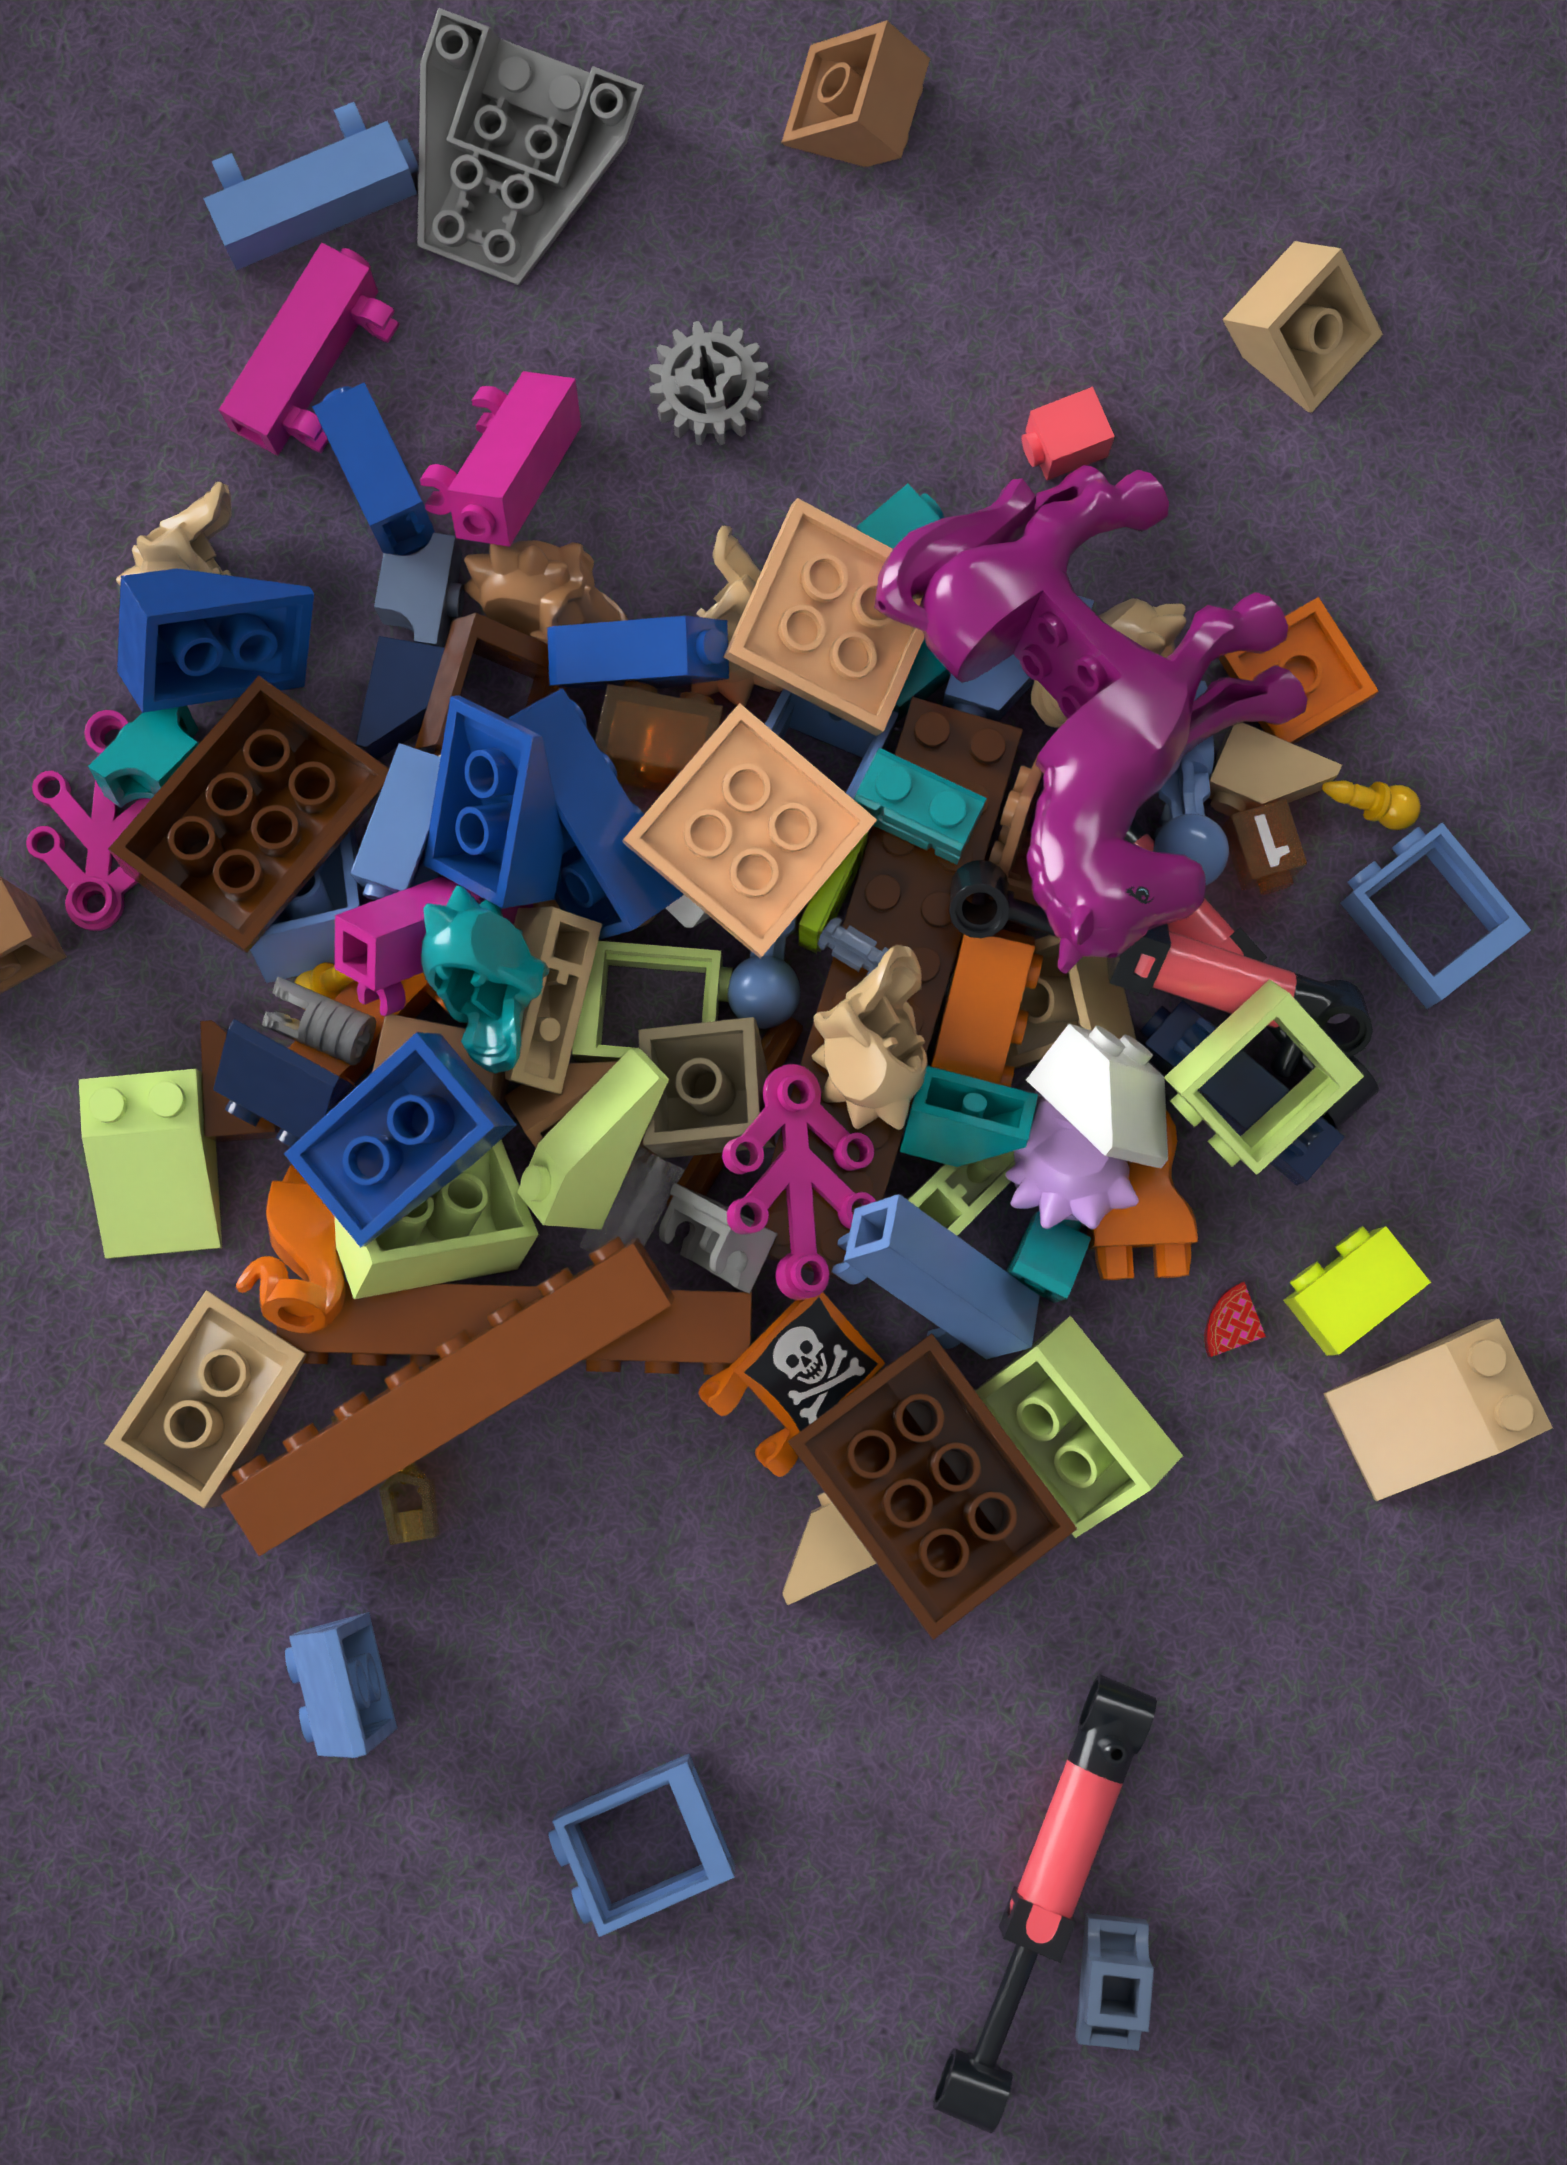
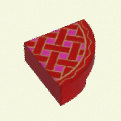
[1204,1282,1266,1357]

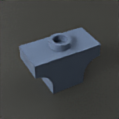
[374,533,465,648]
[1075,1913,1154,2051]

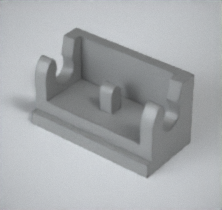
[659,1183,777,1294]

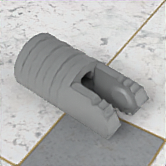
[262,976,376,1065]

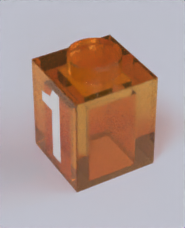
[1222,799,1307,895]

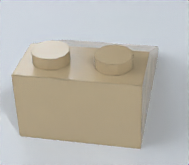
[104,1290,307,1508]
[1323,1318,1553,1501]

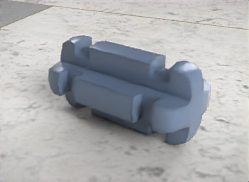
[818,918,889,977]

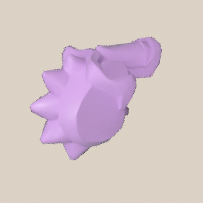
[1005,1090,1139,1229]

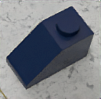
[355,636,445,760]

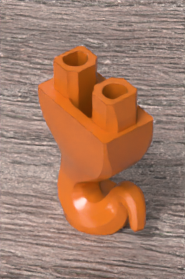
[1087,1110,1198,1281]
[236,1164,346,1333]

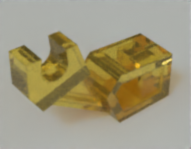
[331,1415,440,1545]

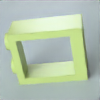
[572,941,733,1063]
[1164,979,1364,1175]

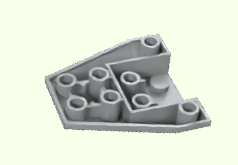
[417,8,646,286]

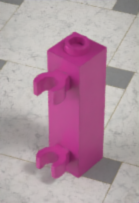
[219,242,399,456]
[420,371,582,547]
[334,876,533,1017]

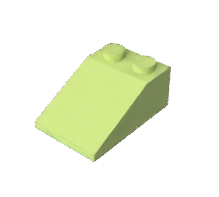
[79,1069,222,1259]

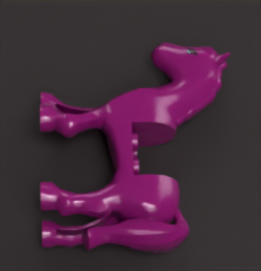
[874,465,1307,973]

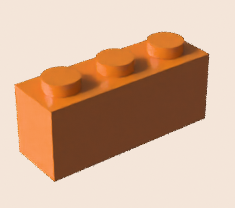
[930,929,1043,1087]

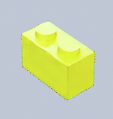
[1283,1226,1431,1356]

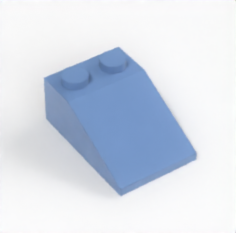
[250,827,370,983]
[285,1612,397,1758]

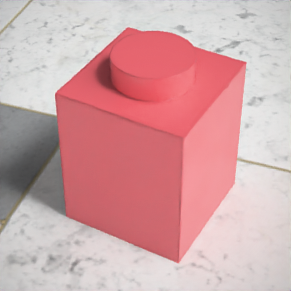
[1022,387,1115,481]

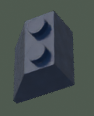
[213,1019,356,1147]

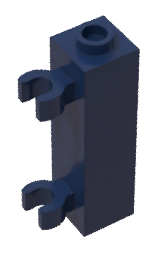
[1139,1000,1345,1186]

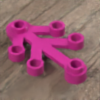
[26,710,151,931]
[722,1064,876,1300]

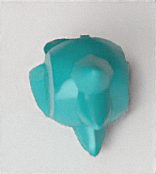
[421,885,550,1074]

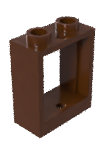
[415,613,567,757]

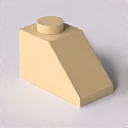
[1209,722,1342,818]
[782,1492,876,1606]

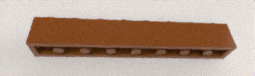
[220,1236,675,1556]
[276,1281,753,1375]

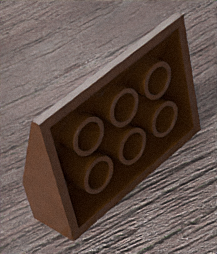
[108,676,389,953]
[787,1334,1077,1640]

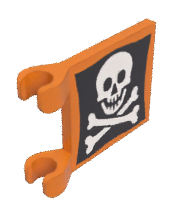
[698,1292,885,1477]

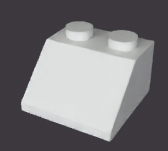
[1026,1024,1168,1169]

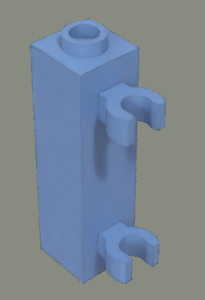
[203,102,419,270]
[832,1194,1040,1359]

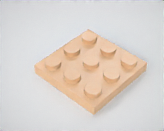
[724,498,924,736]
[623,703,877,959]

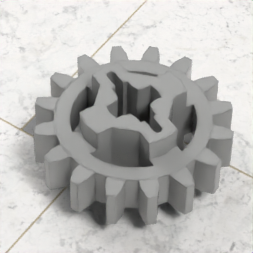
[649,321,769,445]

